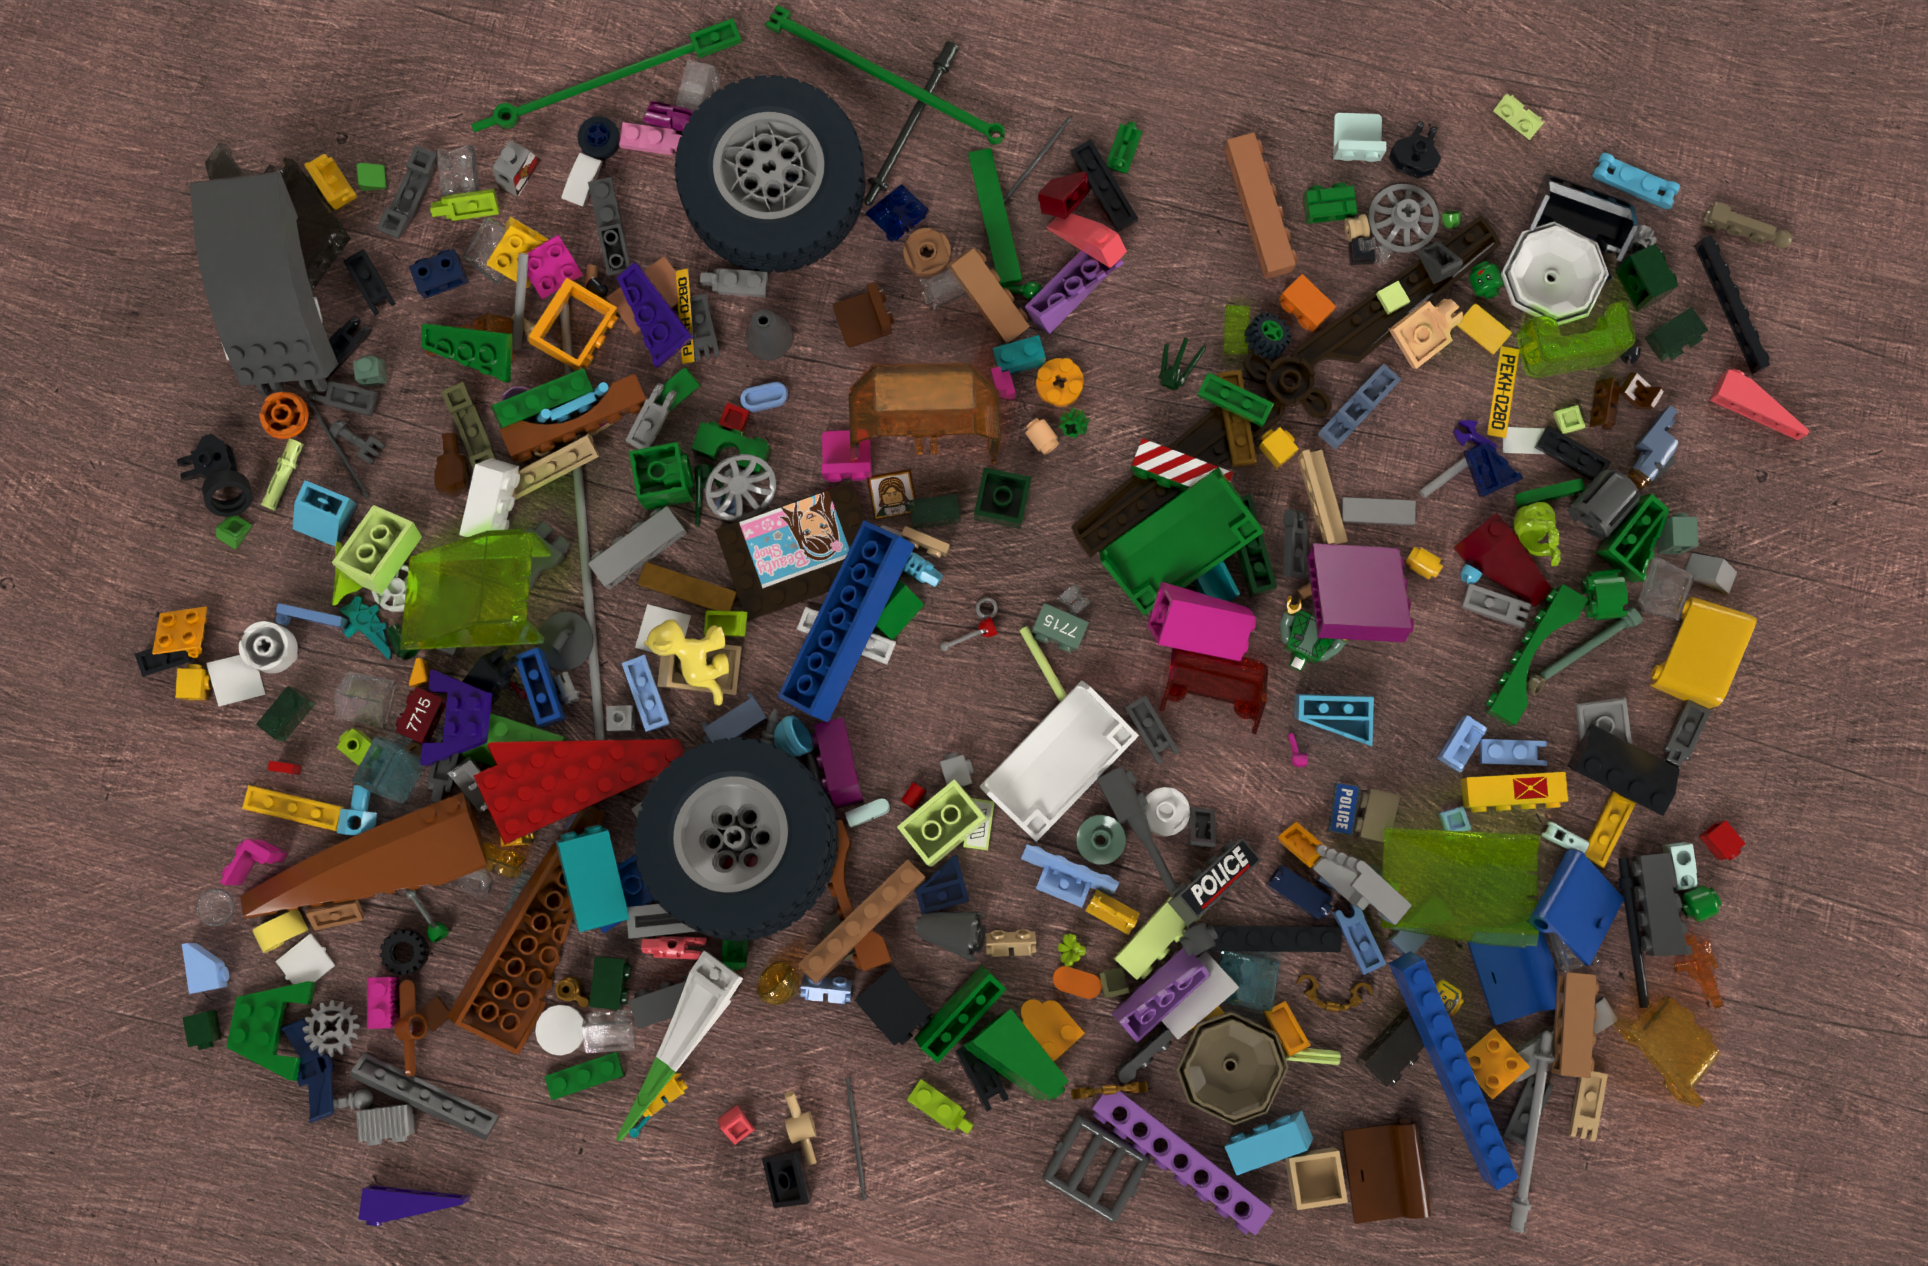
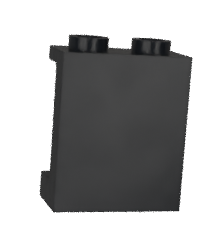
[854,966,932,1046]

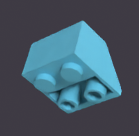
[292,480,358,546]

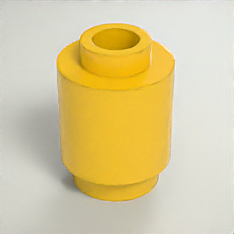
[1405,547,1443,580]

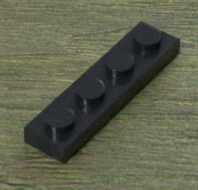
[1070,139,1138,233]

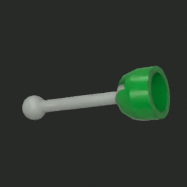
[406,889,450,943]

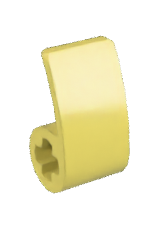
[252,910,308,953]

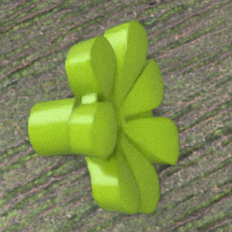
[1058,934,1086,967]

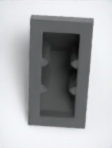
[1417,241,1463,284]
[1186,807,1216,848]

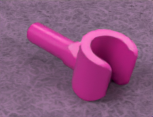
[1288,733,1308,767]

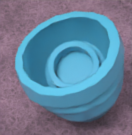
[774,715,814,757]

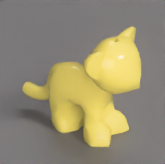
[644,619,729,706]

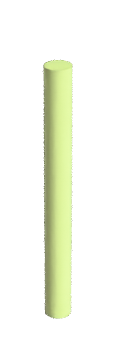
[1019,626,1067,702]

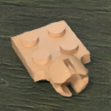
[1389,299,1463,369]

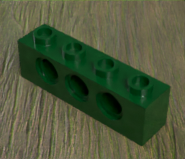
[1236,494,1277,598]

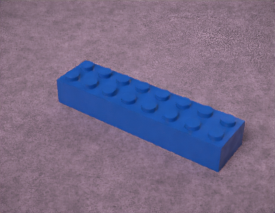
[777,520,915,722]

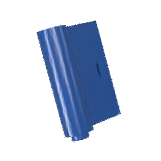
[1529,850,1624,966]
[1466,913,1557,1025]

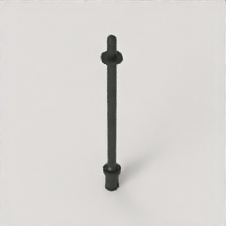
[864,41,959,206]

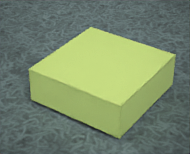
[1376,281,1410,314]
[1553,405,1585,434]

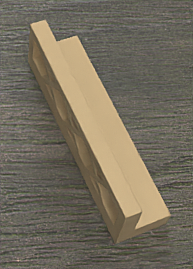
[1297,449,1348,545]

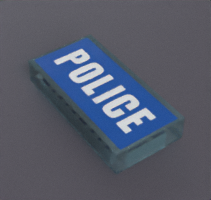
[1327,782,1360,836]

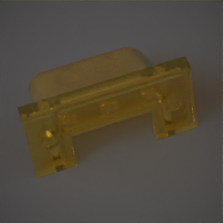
[1612,996,1721,1108]

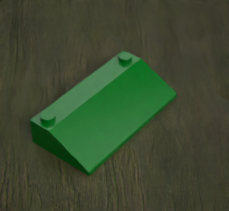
[1099,467,1264,615]

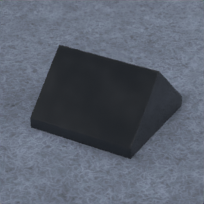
[762,1148,812,1208]

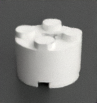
[239,621,298,673]

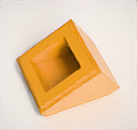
[409,658,430,688]

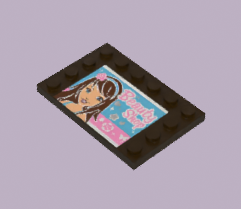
[715,481,866,621]

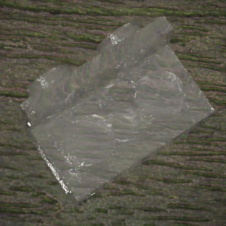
[582,1010,636,1053]

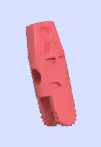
[641,936,707,960]

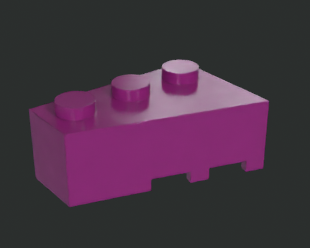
[812,717,864,809]

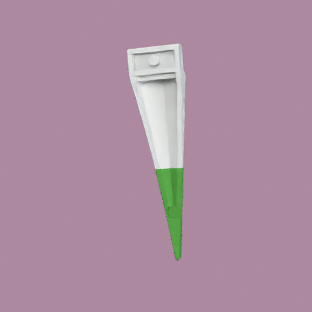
[616,951,743,1141]

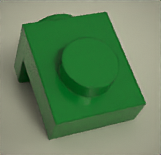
[721,939,748,970]

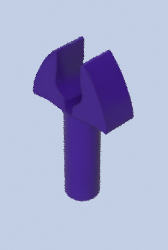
[1453,420,1498,453]

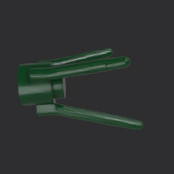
[1158,337,1206,390]
[694,464,726,527]

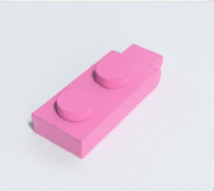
[619,122,683,155]

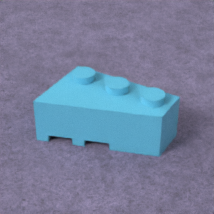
[1294,693,1374,746]
[1225,1110,1314,1175]

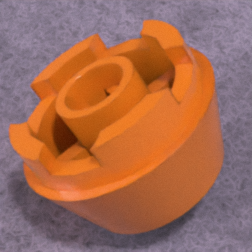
[259,392,308,439]

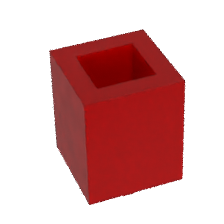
[1699,820,1746,860]

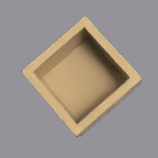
[1285,1147,1348,1210]

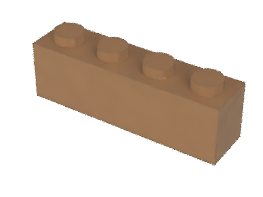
[946,248,1030,344]
[1551,971,1599,1078]

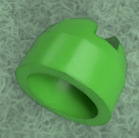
[1442,211,1461,229]

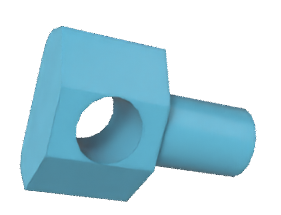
[337,785,378,835]

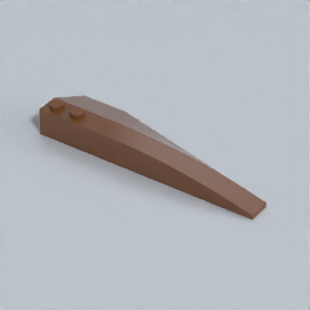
[240,792,488,919]
[447,806,605,1055]

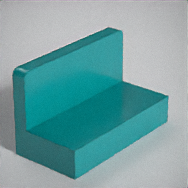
[1194,561,1240,602]

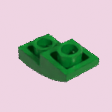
[647,367,701,414]

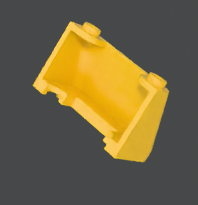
[1650,597,1757,709]

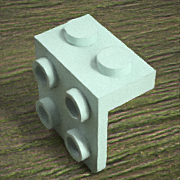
[1333,113,1386,162]

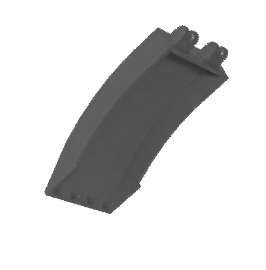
[190,171,338,397]

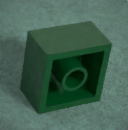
[1615,243,1679,312]
[974,467,1031,529]

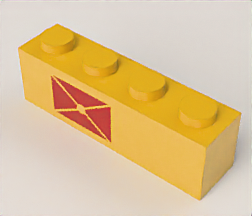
[1461,772,1568,813]

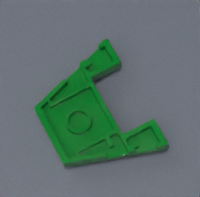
[226,981,316,1081]

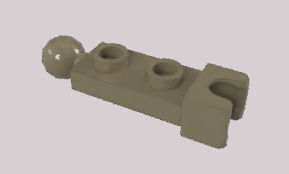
[1702,202,1792,249]

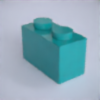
[992,335,1046,375]

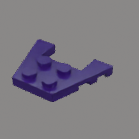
[420,670,492,766]

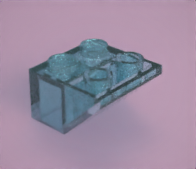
[352,737,424,804]
[1220,951,1280,1011]

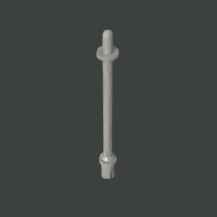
[1509,1031,1556,1233]

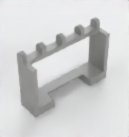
[1312,844,1412,925]

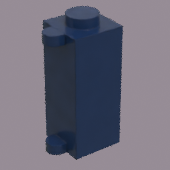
[1266,865,1333,919]

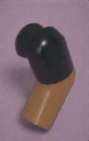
[584,264,608,298]

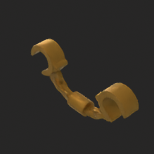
[1296,974,1373,1012]
[1071,1081,1148,1099]

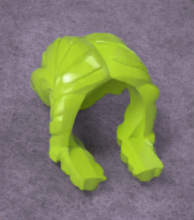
[1513,502,1561,566]

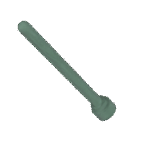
[1539,606,1643,680]

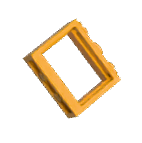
[529,278,618,371]

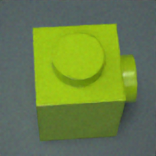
[336,728,381,767]

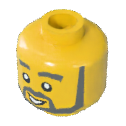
[1435,980,1464,1016]

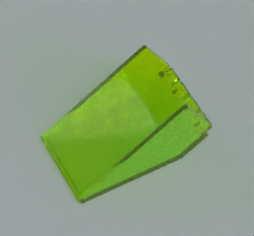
[400,529,551,650]
[1381,828,1540,948]

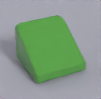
[356,163,387,191]
[216,515,252,549]

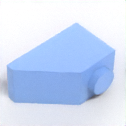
[182,943,230,994]

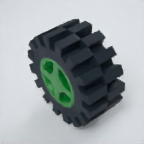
[1244,312,1292,359]

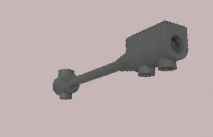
[1097,767,1218,956]

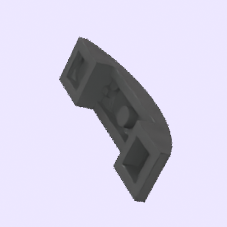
[376,145,438,239]

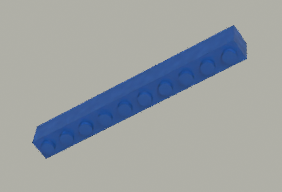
[1388,951,1518,1190]

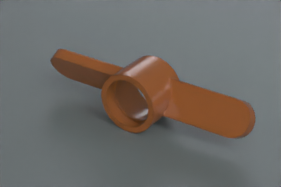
[394,980,427,1077]

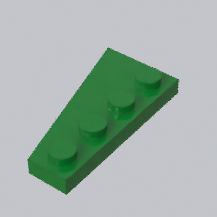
[421,323,512,383]

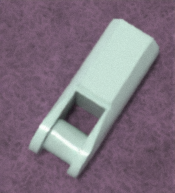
[845,798,890,828]
[1541,821,1589,854]

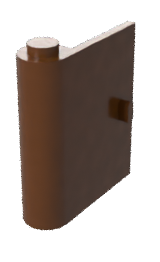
[1341,1117,1431,1224]

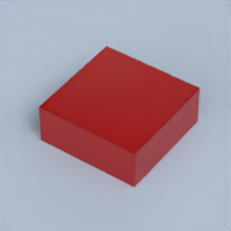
[718,402,750,432]
[267,761,301,775]

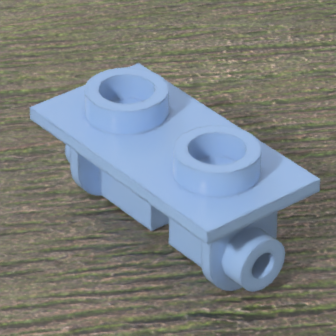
[800,975,853,1004]

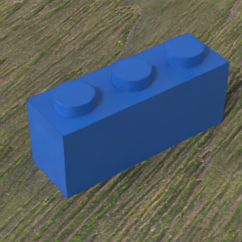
[514,647,566,728]

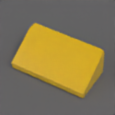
[1456,303,1512,355]

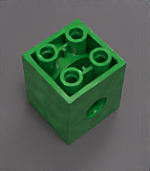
[629,442,694,510]

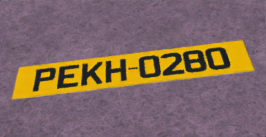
[676,268,695,364]
[1487,346,1520,438]

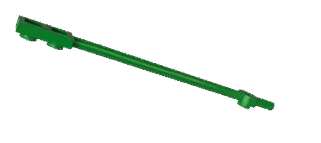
[471,18,742,133]

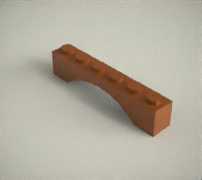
[499,374,646,462]
[828,819,892,972]

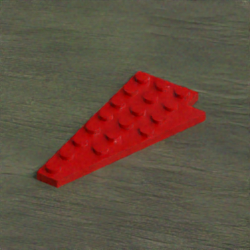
[473,739,684,845]

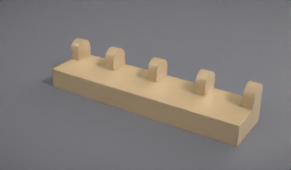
[512,433,600,500]

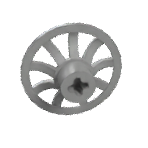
[1368,184,1439,253]
[705,454,776,521]

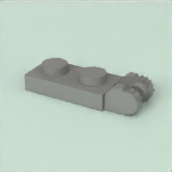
[625,383,677,449]

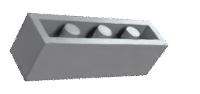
[588,506,687,590]

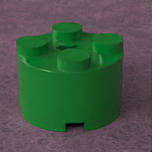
[1581,569,1628,621]

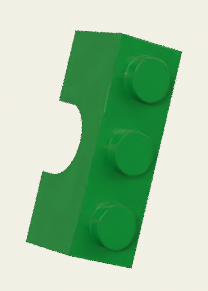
[691,421,772,475]

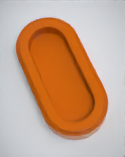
[1052,966,1101,999]

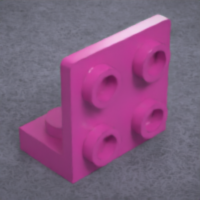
[220,839,288,885]

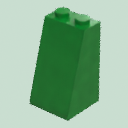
[963,1009,1069,1101]

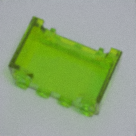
[1516,301,1636,378]

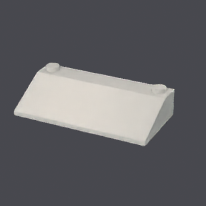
[979,680,1139,842]

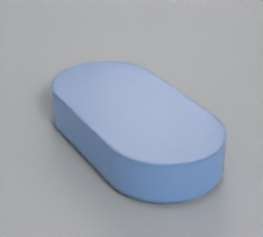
[740,382,789,413]

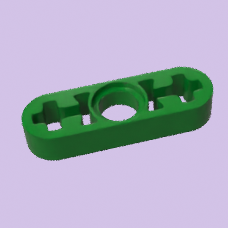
[1514,478,1585,508]

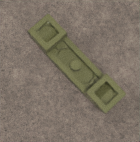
[441,382,497,470]

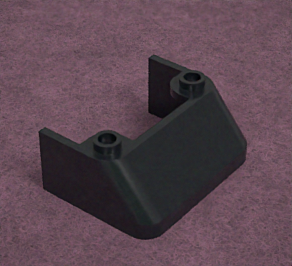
[1529,174,1638,261]

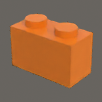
[1279,274,1337,333]

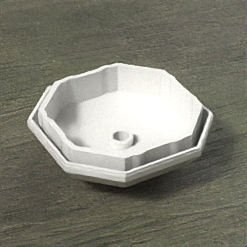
[1501,222,1609,327]

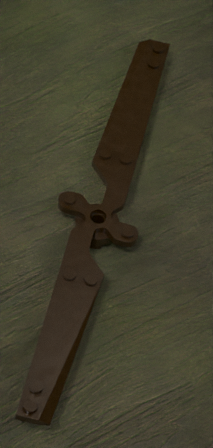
[1071,215,1501,558]

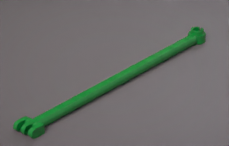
[765,5,1005,145]

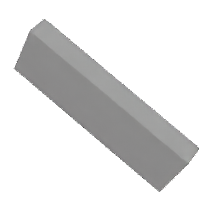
[1341,497,1416,526]

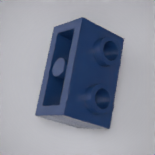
[409,249,469,299]

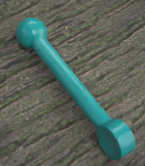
[629,1095,667,1138]

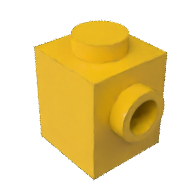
[1258,427,1299,469]
[175,664,213,701]

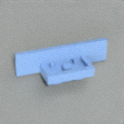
[1021,844,1119,908]

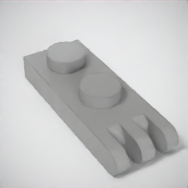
[1460,584,1532,628]

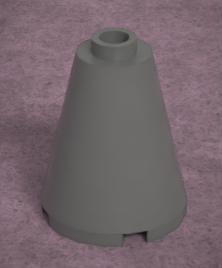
[745,309,793,361]
[915,911,986,962]

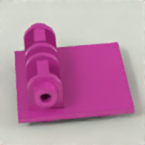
[517,235,583,299]

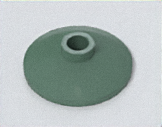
[1076,815,1126,865]

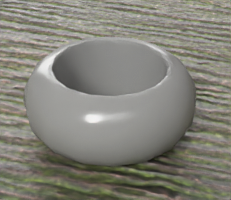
[976,597,998,619]

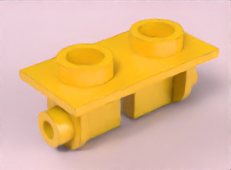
[1085,889,1140,935]
[643,1073,688,1117]

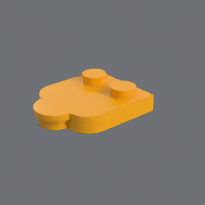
[1021,999,1085,1062]

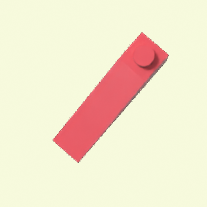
[1046,213,1127,268]
[1710,369,1809,440]

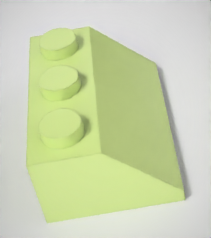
[332,505,422,595]
[897,779,989,867]

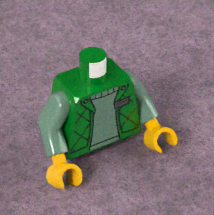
[1279,596,1349,672]

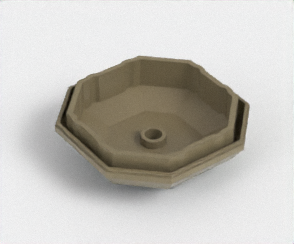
[1176,1011,1289,1125]

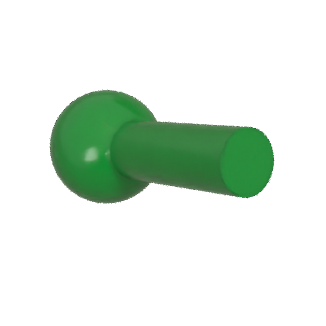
[1001,281,1042,300]

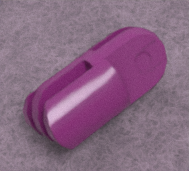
[643,101,693,131]

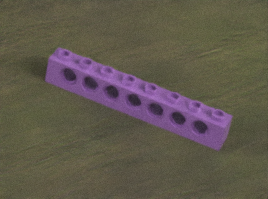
[1091,1082,1273,1236]

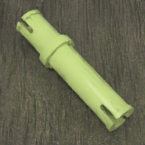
[261,438,304,511]

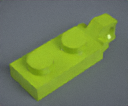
[430,189,500,221]
[907,1078,973,1134]

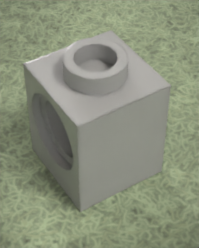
[606,705,636,733]

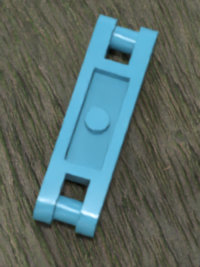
[1592,153,1680,209]

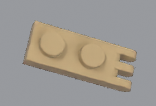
[1569,1071,1608,1142]

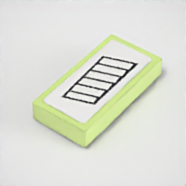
[963,798,995,851]

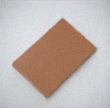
[606,256,693,337]

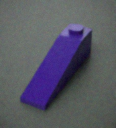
[358,1185,470,1226]

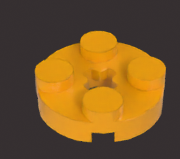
[1036,358,1084,407]

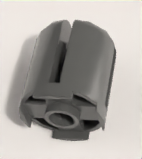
[1567,469,1640,540]

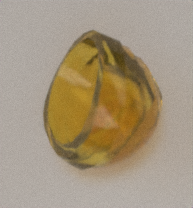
[757,961,799,1006]

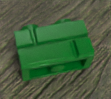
[1303,183,1357,224]

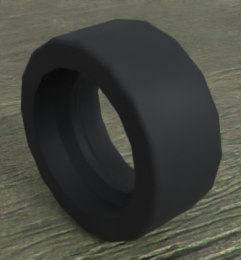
[202,470,253,517]

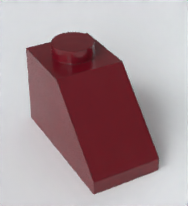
[1038,172,1090,219]

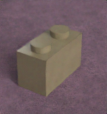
[1354,788,1400,845]

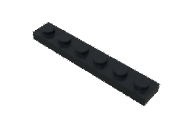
[1694,235,1770,375]
[1207,926,1341,952]

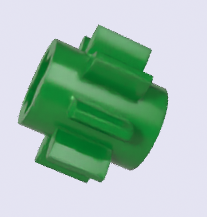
[1058,407,1090,439]

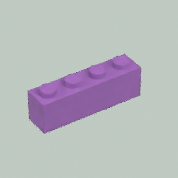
[1025,250,1124,334]
[1111,948,1210,1043]

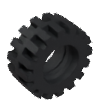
[379,929,429,975]

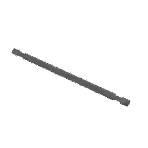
[1003,117,1071,205]
[308,401,370,499]
[845,1077,867,1200]

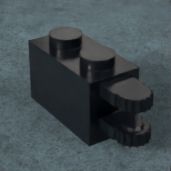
[462,645,519,705]

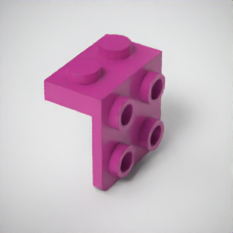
[821,430,872,482]

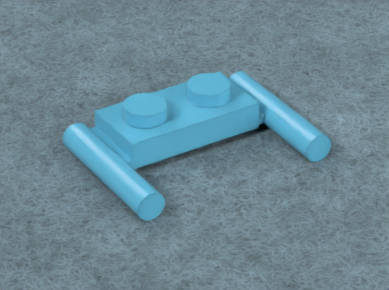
[535,382,608,424]

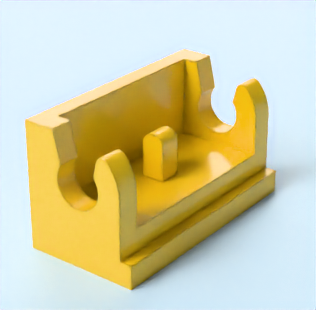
[304,154,358,211]

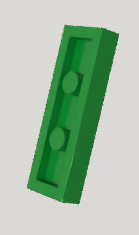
[1197,372,1274,427]
[544,1051,625,1101]

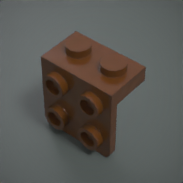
[833,282,895,348]

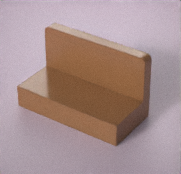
[306,899,364,931]

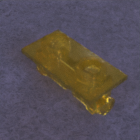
[483,843,526,879]

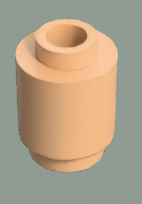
[1025,418,1060,455]

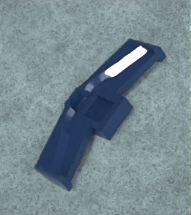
[281,1018,334,1123]

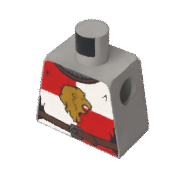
[493,140,541,197]

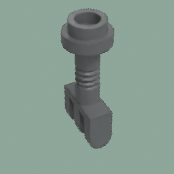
[330,420,385,465]

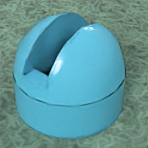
[1460,564,1482,584]

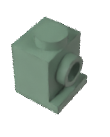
[353,356,388,387]

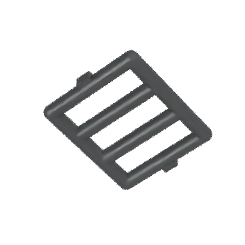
[1042,1115,1150,1223]

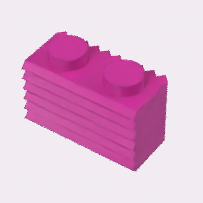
[367,976,400,1029]

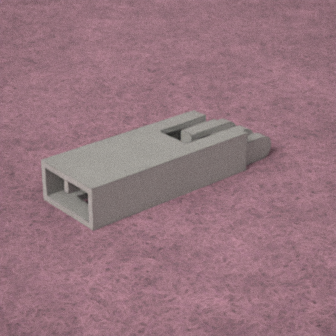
[627,904,696,939]

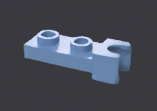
[1332,903,1386,975]

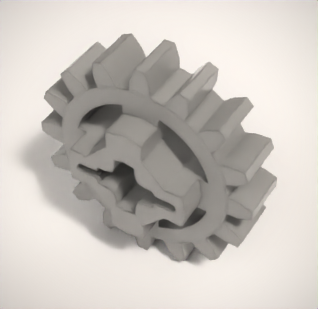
[303,1000,360,1057]

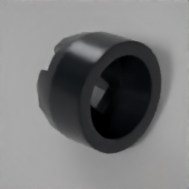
[1620,347,1641,364]

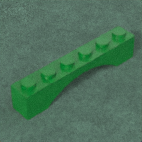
[1484,584,1589,726]

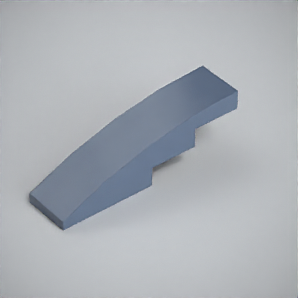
[1318,364,1401,450]

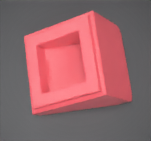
[718,1105,755,1145]

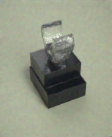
[1348,237,1376,265]

